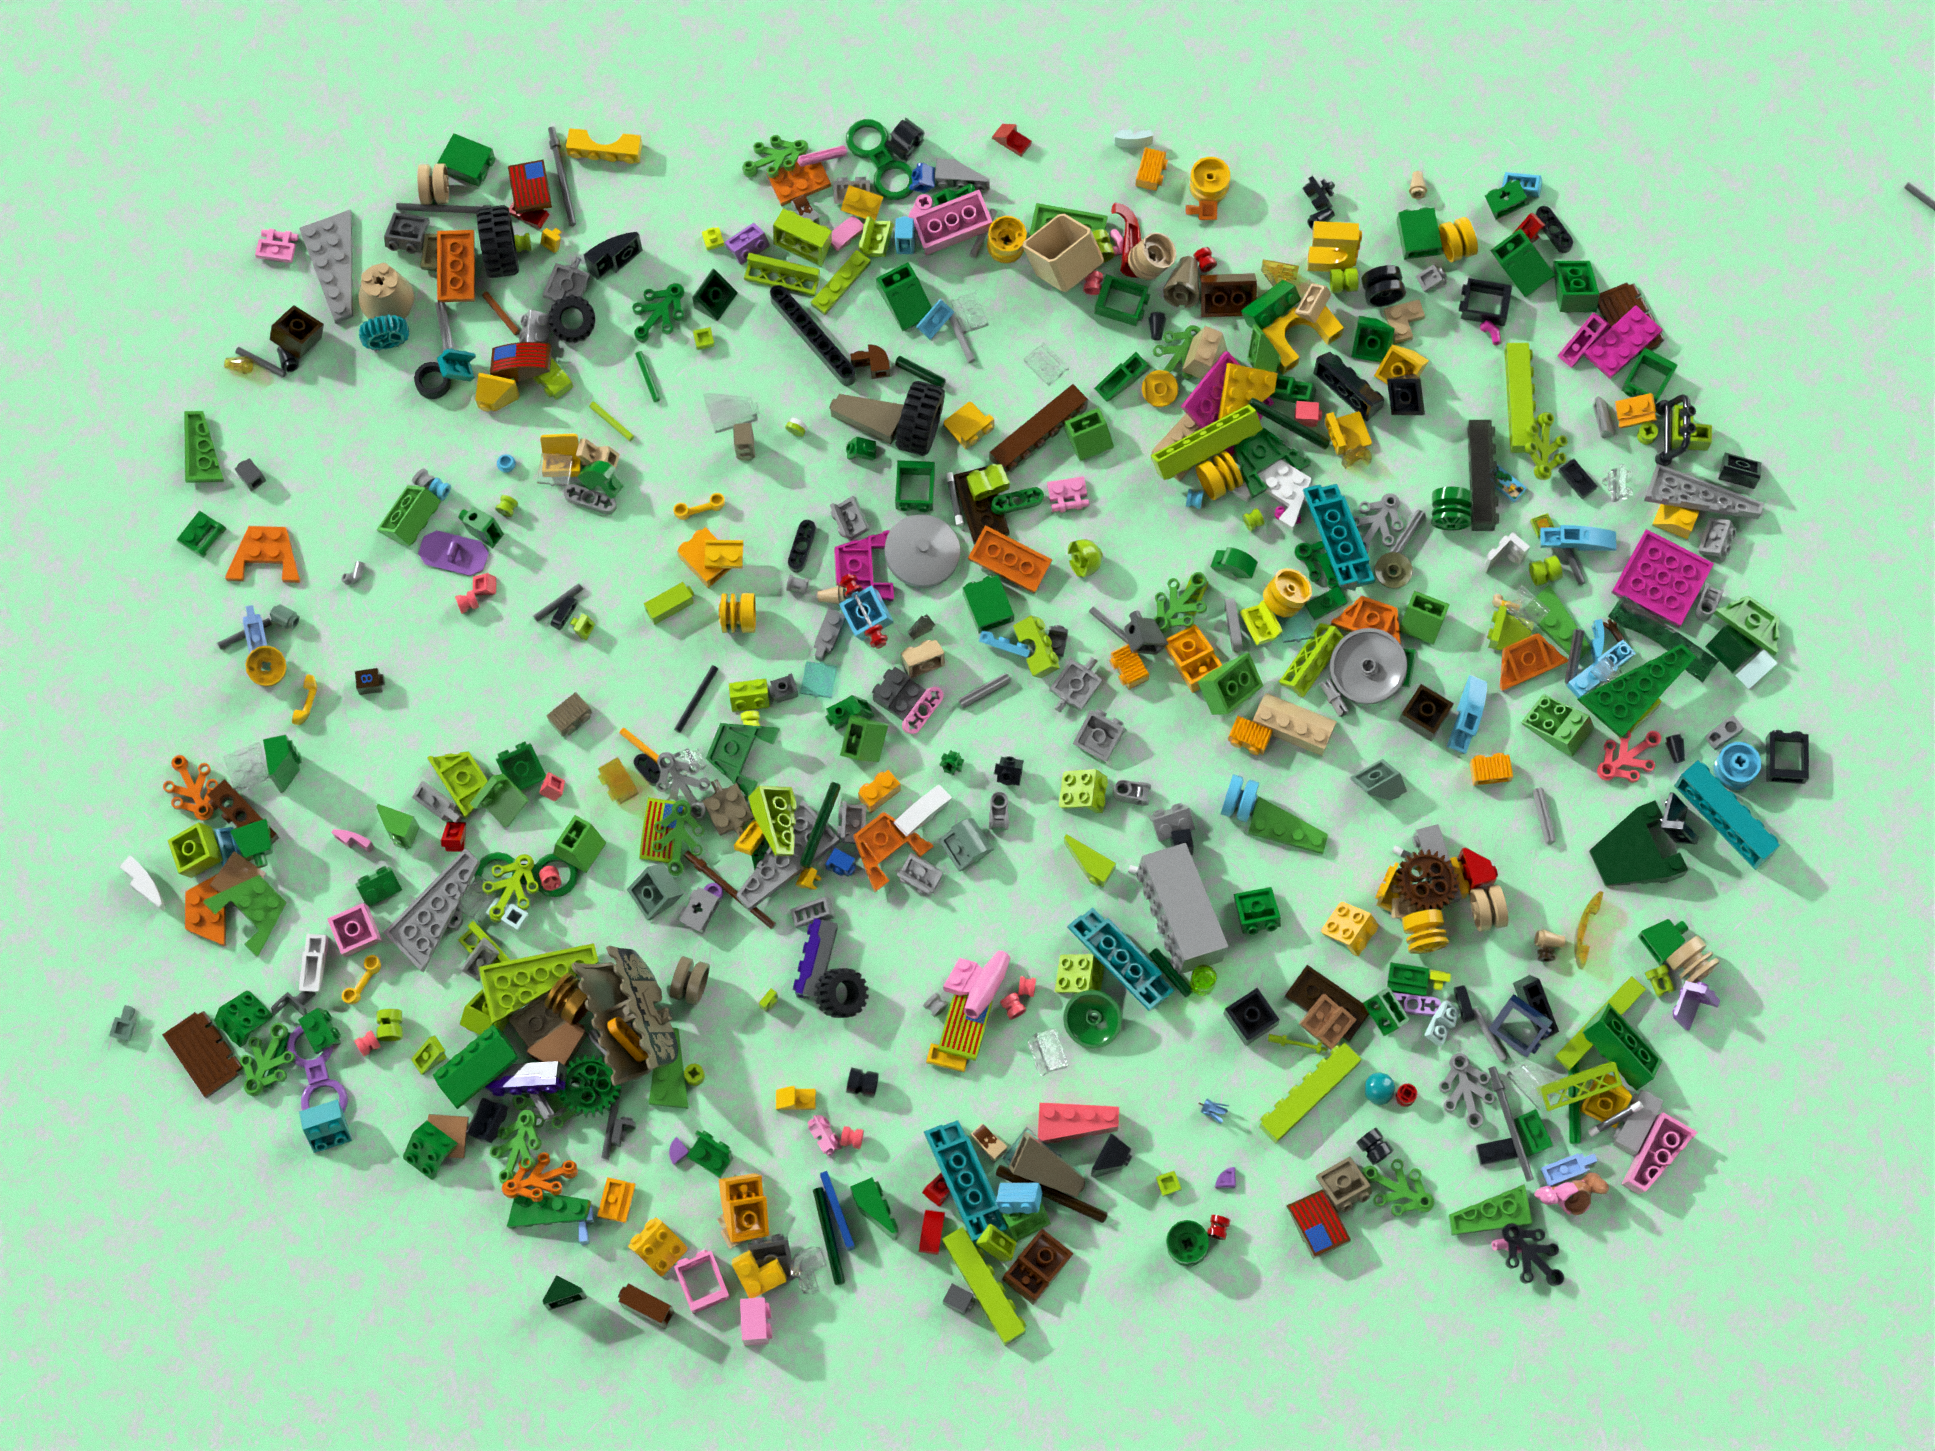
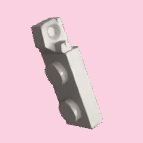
[814,609,846,661]
[412,781,464,823]

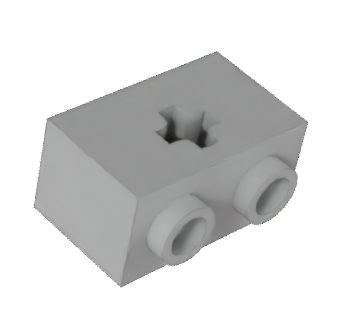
[679,887,721,934]

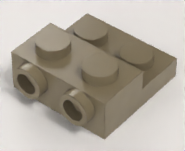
[1316,1157,1372,1213]

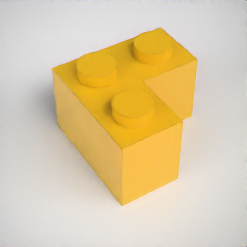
[732,1250,786,1298]

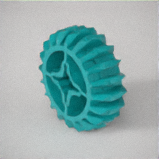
[359,314,409,351]

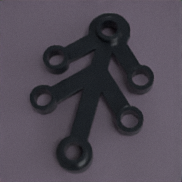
[1502,1223,1564,1286]

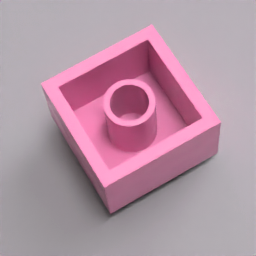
[327,903,382,957]
[740,1297,772,1346]

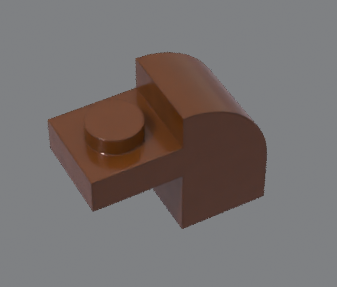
[850,344,890,379]

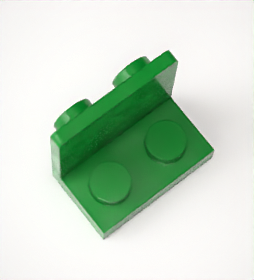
[686,1130,733,1179]

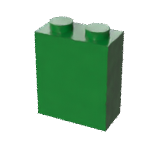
[437,133,495,187]
[1396,207,1442,260]
[963,575,1014,634]

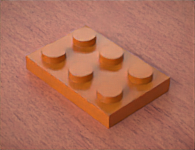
[767,161,831,206]

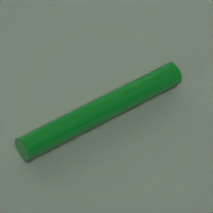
[635,351,660,402]
[264,1032,291,1089]

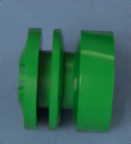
[1431,486,1472,531]
[1166,1220,1209,1267]

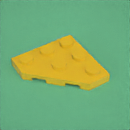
[1218,363,1278,419]

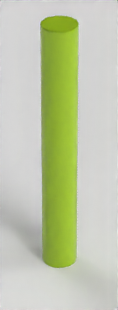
[589,401,634,441]

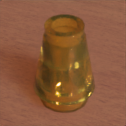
[224,356,254,375]

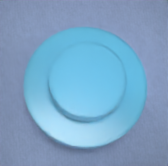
[497,454,516,473]

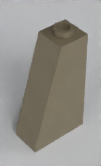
[829,394,904,444]
[1008,1131,1085,1197]

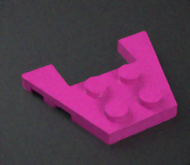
[834,530,894,601]

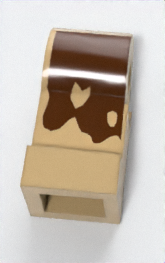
[970,1123,1007,1163]

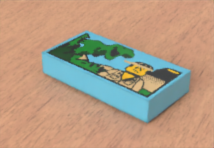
[1485,465,1527,503]

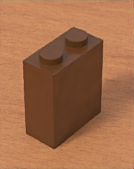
[618,1283,675,1329]

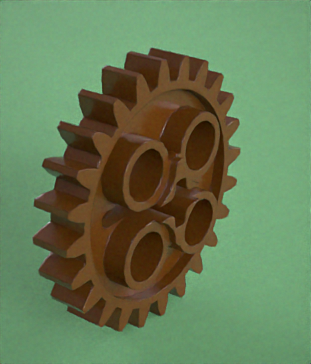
[1395,849,1459,911]

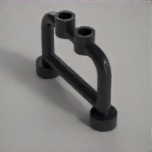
[1655,394,1696,467]

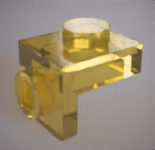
[1341,444,1372,469]

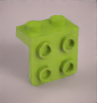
[1487,605,1533,651]
[1059,769,1108,813]

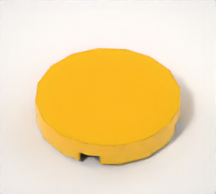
[1141,370,1179,407]

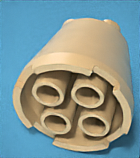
[359,263,415,319]

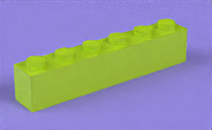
[1504,343,1537,453]
[1150,404,1263,481]
[1259,1043,1362,1144]
[942,1227,1027,1346]

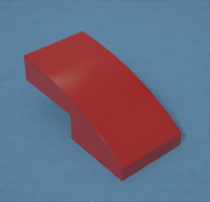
[509,201,550,229]
[918,1210,945,1255]

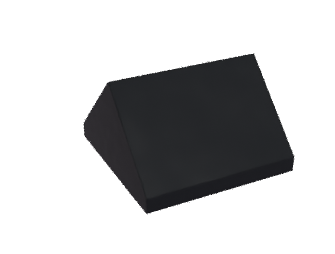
[1387,373,1425,415]
[1718,452,1761,489]

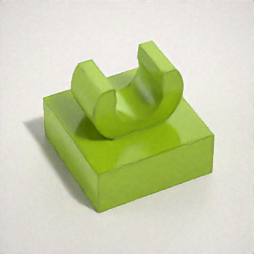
[570,614,595,640]

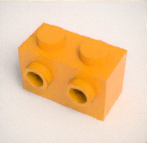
[858,769,901,813]

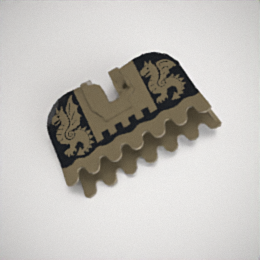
[572,946,678,1086]

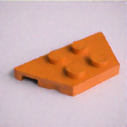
[1331,596,1401,645]
[1500,633,1568,691]
[185,874,226,946]

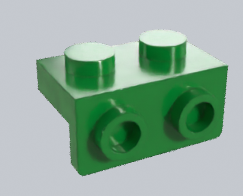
[356,866,402,907]
[298,1008,341,1054]

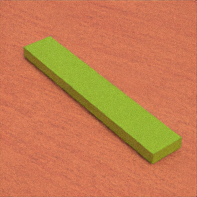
[1554,976,1646,1071]

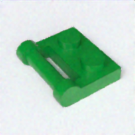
[176,510,227,558]

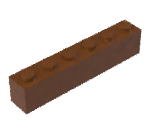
[989,384,1088,473]

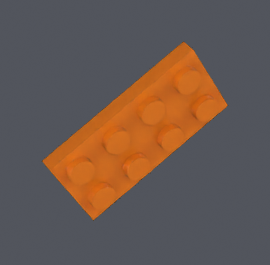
[437,230,475,303]
[968,525,1052,594]

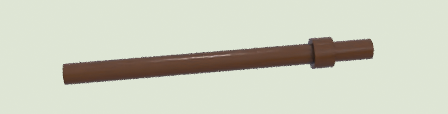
[684,850,776,929]

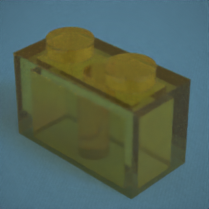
[597,757,639,805]

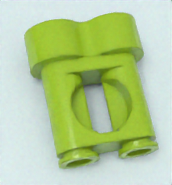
[1645,964,1675,997]

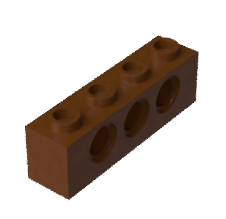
[207,779,279,844]

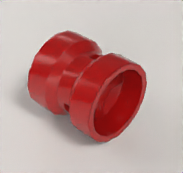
[1193,247,1217,273]
[1395,1083,1417,1107]
[1207,1215,1231,1240]

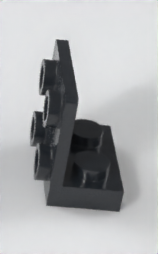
[1661,792,1699,845]

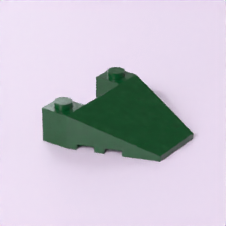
[1589,800,1688,886]

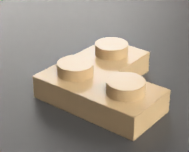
[1384,299,1425,344]

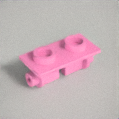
[807,1115,842,1156]

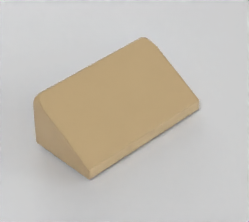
[1295,283,1331,323]

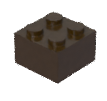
[269,305,324,359]
[1399,684,1454,741]

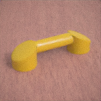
[673,493,725,520]
[292,674,317,725]
[342,955,381,1005]

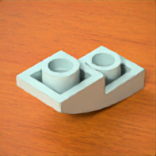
[1113,129,1153,148]
[1735,650,1777,689]
[1425,1000,1460,1046]

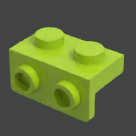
[859,216,894,257]
[729,678,770,712]

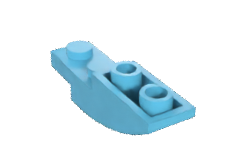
[1540,525,1616,551]
[1566,640,1636,698]
[1446,675,1487,754]

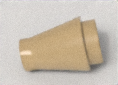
[1409,171,1427,199]
[817,586,846,604]
[1534,929,1565,949]

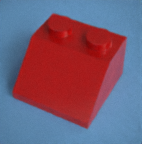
[1457,847,1498,895]

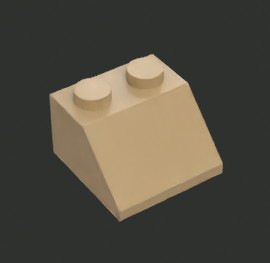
[901,640,945,679]

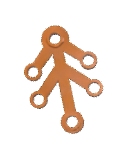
[163,755,218,821]
[502,1152,578,1202]

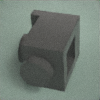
[768,673,799,703]

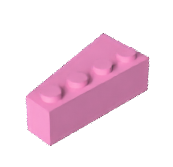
[1621,1112,1698,1195]

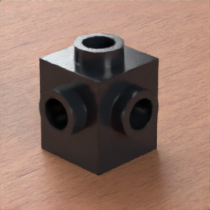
[994,756,1024,786]

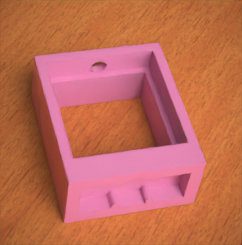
[674,1250,731,1314]

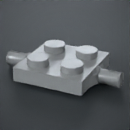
[542,256,591,302]
[1049,657,1103,713]

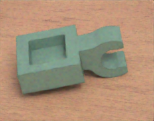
[109,1005,136,1042]

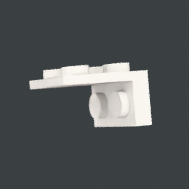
[1483,532,1530,573]

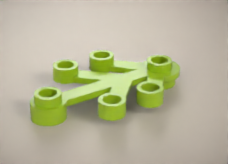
[1525,412,1568,480]
[482,854,539,923]

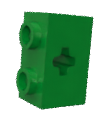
[1485,180,1529,220]

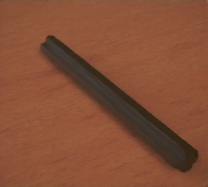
[996,1165,1108,1223]

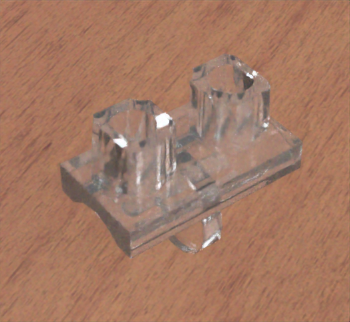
[1602,464,1633,502]

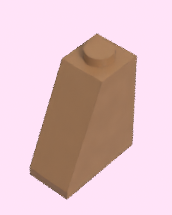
[527,1022,587,1067]

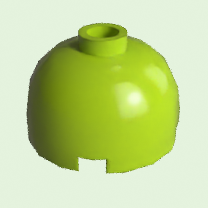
[1068,539,1103,578]

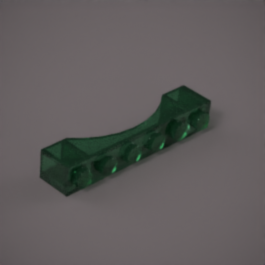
[1608,595,1719,683]

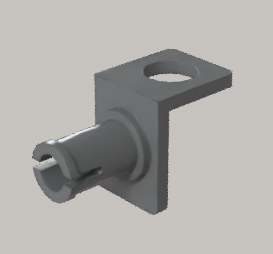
[271,991,316,1016]

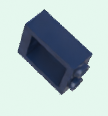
[1488,994,1553,1057]

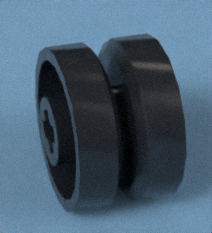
[1361,265,1406,307]

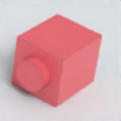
[1295,401,1322,427]

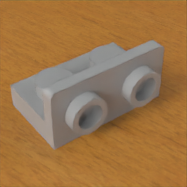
[833,177,870,204]
[1698,517,1736,561]

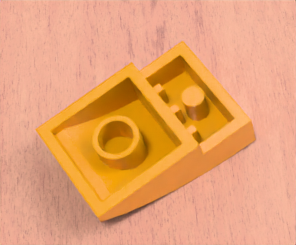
[1165,624,1222,693]
[719,1173,769,1243]

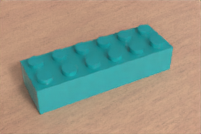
[1674,760,1780,870]

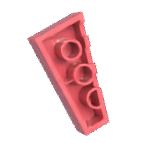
[1038,1102,1119,1144]

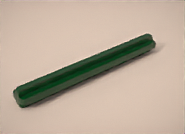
[1248,398,1330,450]
[800,782,841,868]
[813,1187,845,1285]

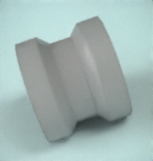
[412,468,435,489]
[923,993,948,1018]

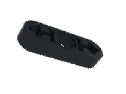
[1535,206,1573,253]
[788,520,816,573]

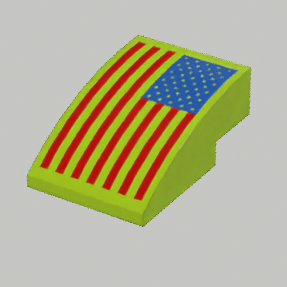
[639,797,685,865]
[938,994,993,1061]

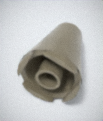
[1163,256,1199,308]

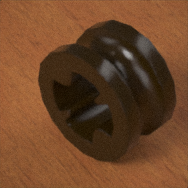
[1537,948,1556,962]

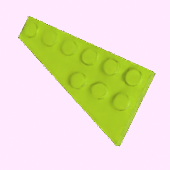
[478,943,599,1025]

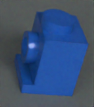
[909,163,935,194]
[825,848,857,877]

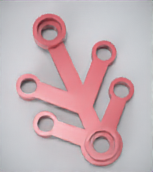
[1597,731,1661,783]

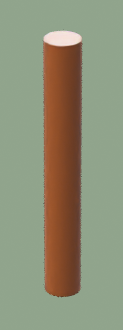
[482,291,520,336]

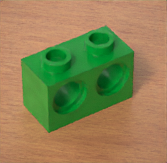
[1363,987,1410,1036]

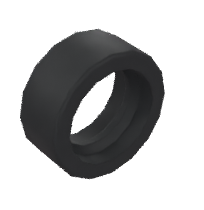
[414,362,451,399]

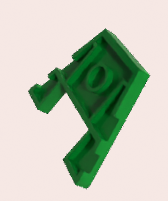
[1233,428,1311,499]
[706,723,780,797]

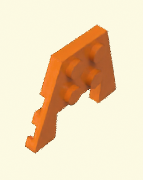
[225,526,300,583]
[853,812,934,892]

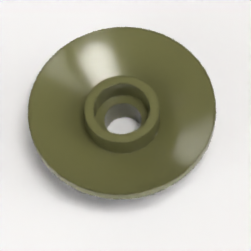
[1375,552,1413,589]

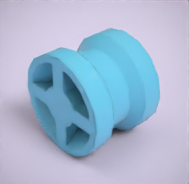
[428,478,451,501]
[1186,489,1203,509]

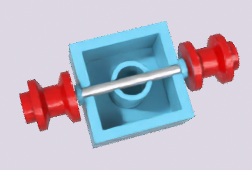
[839,574,894,649]

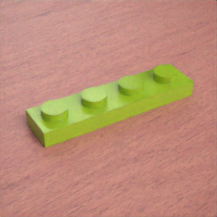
[811,250,871,315]

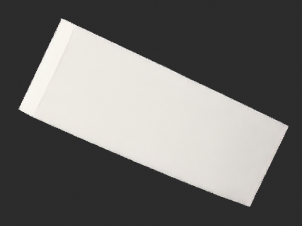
[894,785,952,837]
[120,855,166,912]
[299,934,329,992]

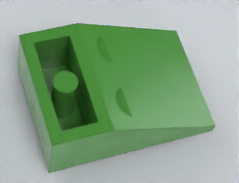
[1521,694,1594,757]

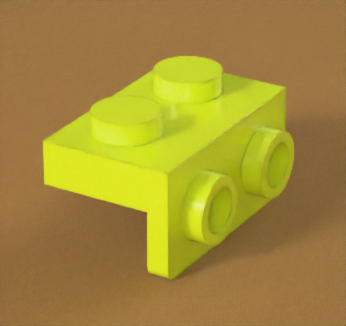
[1240,600,1282,645]

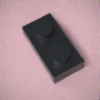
[1558,458,1598,499]
[1476,1138,1518,1166]

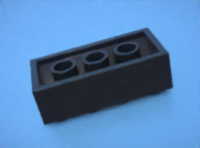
[1313,352,1384,422]

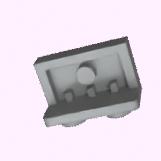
[519,309,550,343]
[830,496,870,540]
[837,801,866,844]
[1149,803,1195,841]
[897,853,945,895]

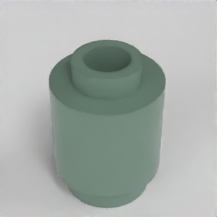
[270,604,300,629]

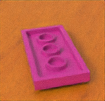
[1583,305,1663,379]

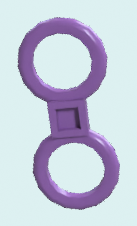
[287,1025,348,1112]

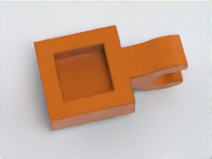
[1186,200,1217,220]

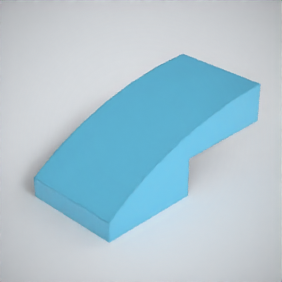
[1589,619,1604,663]

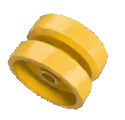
[1189,157,1231,203]
[1439,217,1478,263]
[1263,568,1312,617]

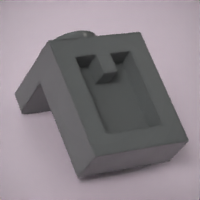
[1048,625,1068,657]
[611,1117,636,1147]

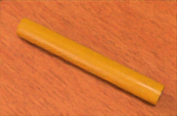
[619,727,667,764]

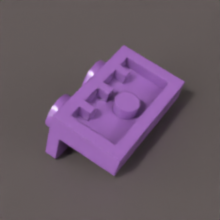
[724,223,770,265]

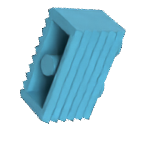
[895,216,915,255]
[996,1183,1043,1214]

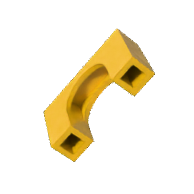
[1307,221,1362,272]
[1262,305,1344,375]

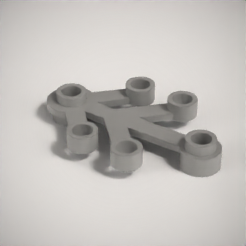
[1353,493,1403,554]
[656,752,710,819]
[1438,1053,1495,1129]

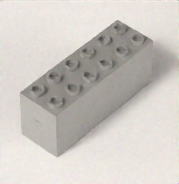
[1136,843,1229,975]

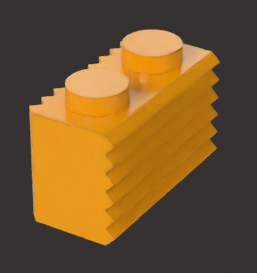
[1135,147,1168,191]
[1109,644,1149,690]
[1228,716,1273,755]
[1469,753,1513,786]

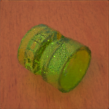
[1190,965,1217,996]

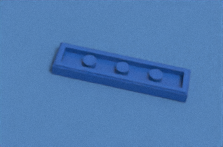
[820,1171,855,1251]

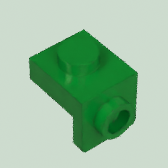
[846,437,876,461]

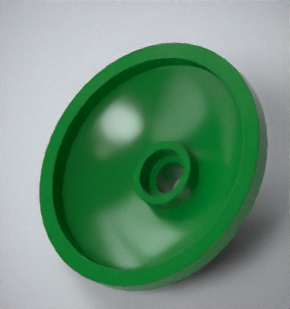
[1063,990,1122,1048]

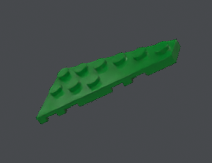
[1577,644,1697,739]

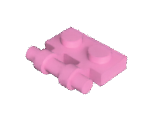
[255,228,299,263]
[1047,476,1089,513]

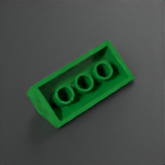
[1582,1003,1662,1091]
[433,1024,519,1109]

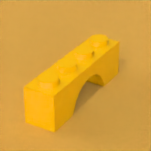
[566,128,642,164]

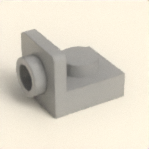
[1416,264,1447,292]

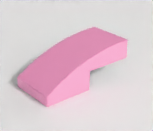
[831,215,864,251]
[331,829,374,853]

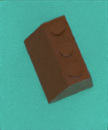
[1200,273,1257,317]

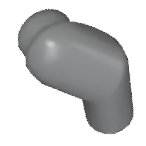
[341,561,365,585]

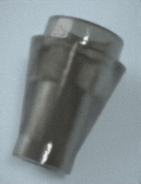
[907,614,936,640]

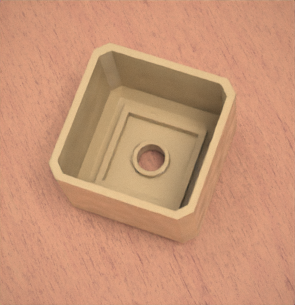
[1023,214,1104,292]

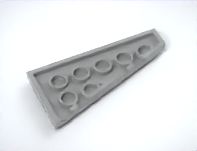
[299,209,353,323]
[1644,464,1764,519]
[737,800,840,911]
[383,848,481,973]

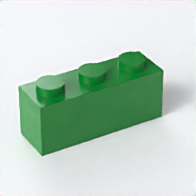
[1241,280,1301,330]

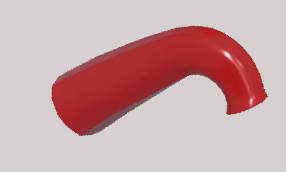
[1111,202,1142,278]

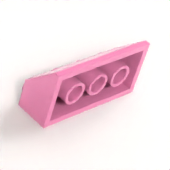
[911,189,992,255]

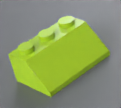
[773,208,832,267]

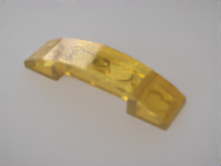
[1574,891,1604,969]

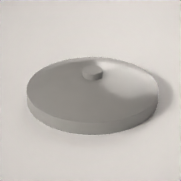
[884,515,960,588]
[1330,628,1407,705]

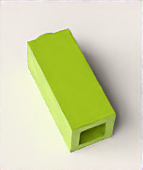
[643,582,694,625]

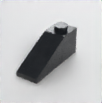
[1513,975,1559,1040]

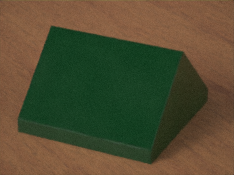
[692,269,738,321]
[1705,625,1760,674]
[542,1275,587,1311]

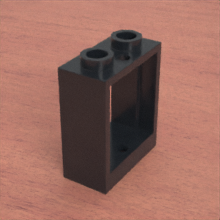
[1458,278,1512,326]
[1766,730,1809,784]

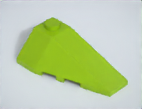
[748,786,796,856]

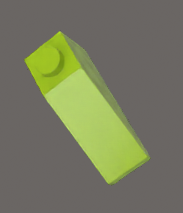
[1064,834,1116,887]

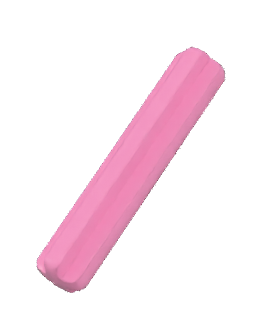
[797,145,847,167]

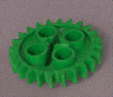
[558,1055,622,1118]

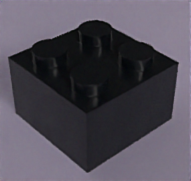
[1223,988,1280,1046]

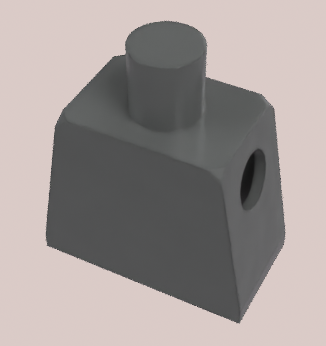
[1124,611,1168,655]

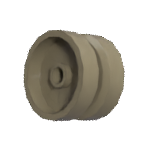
[669,956,710,1005]

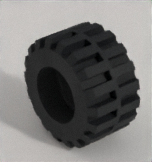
[549,295,595,343]
[814,968,869,1018]

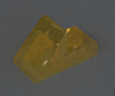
[1261,259,1299,286]

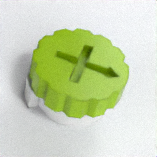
[785,418,808,437]

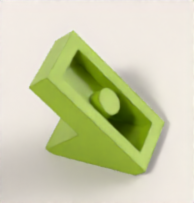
[411,1035,447,1075]

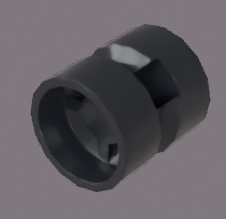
[846,1067,879,1098]
[1356,1127,1394,1165]

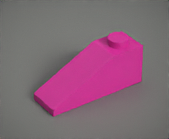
[1558,312,1611,368]

